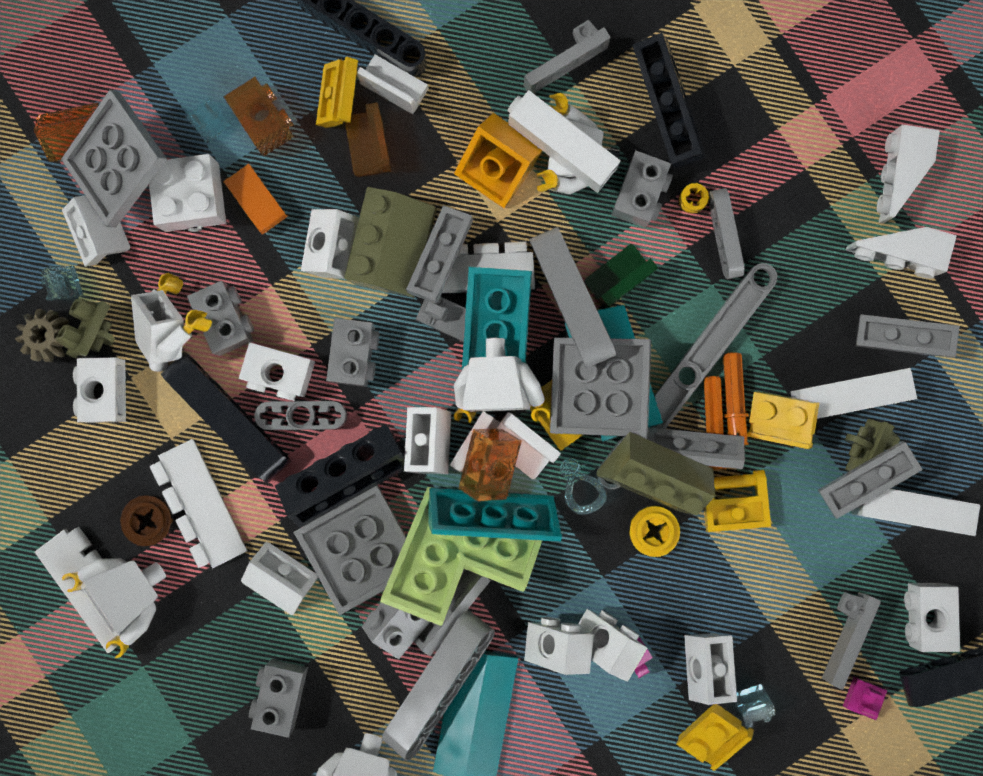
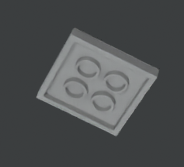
[61,89,167,228]
[550,338,651,437]
[294,485,407,616]

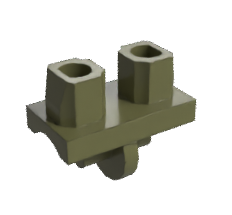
[56,298,115,358]
[845,419,900,471]

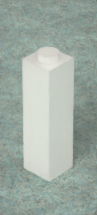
[508,90,620,193]
[790,368,917,419]
[852,489,980,536]

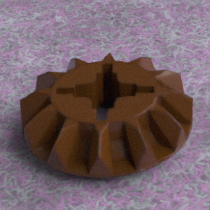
[120,495,173,546]

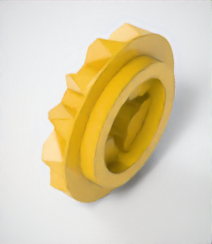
[629,506,680,557]

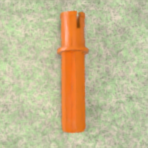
[723,352,749,446]
[704,376,727,470]

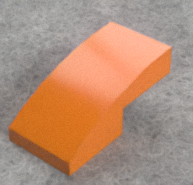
[224,164,287,235]

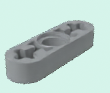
[708,188,744,279]
[254,401,348,430]

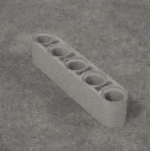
[529,227,616,368]
[382,611,495,761]

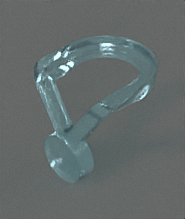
[559,458,607,515]

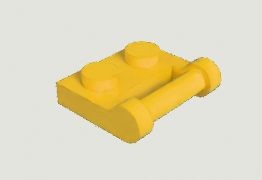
[704,470,771,532]

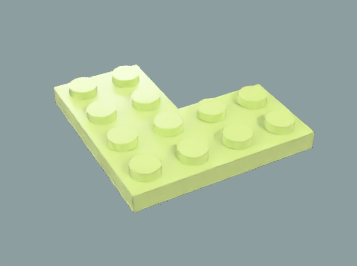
[380,487,542,626]

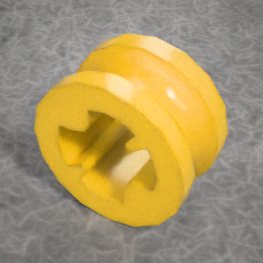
[679,183,709,214]

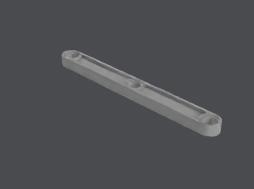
[597,263,777,489]

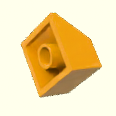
[454,112,542,208]

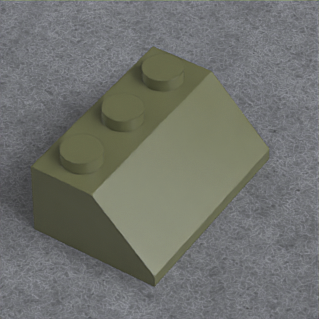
[344,187,437,298]
[597,432,715,516]

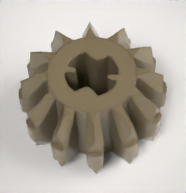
[15,309,69,362]

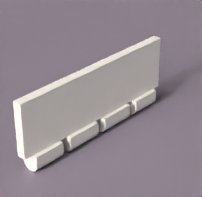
[442,242,535,293]
[150,439,248,568]
[35,527,120,653]

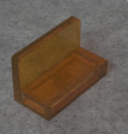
[34,102,99,162]
[345,102,391,177]

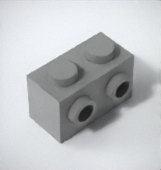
[611,151,673,228]
[187,281,254,356]
[326,318,379,387]
[362,603,430,660]
[249,659,308,738]

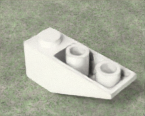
[877,124,940,223]
[846,227,957,279]

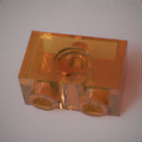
[223,77,294,157]
[459,429,522,501]

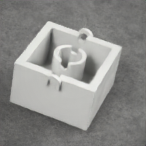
[149,154,226,232]

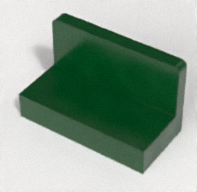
[584,244,658,309]

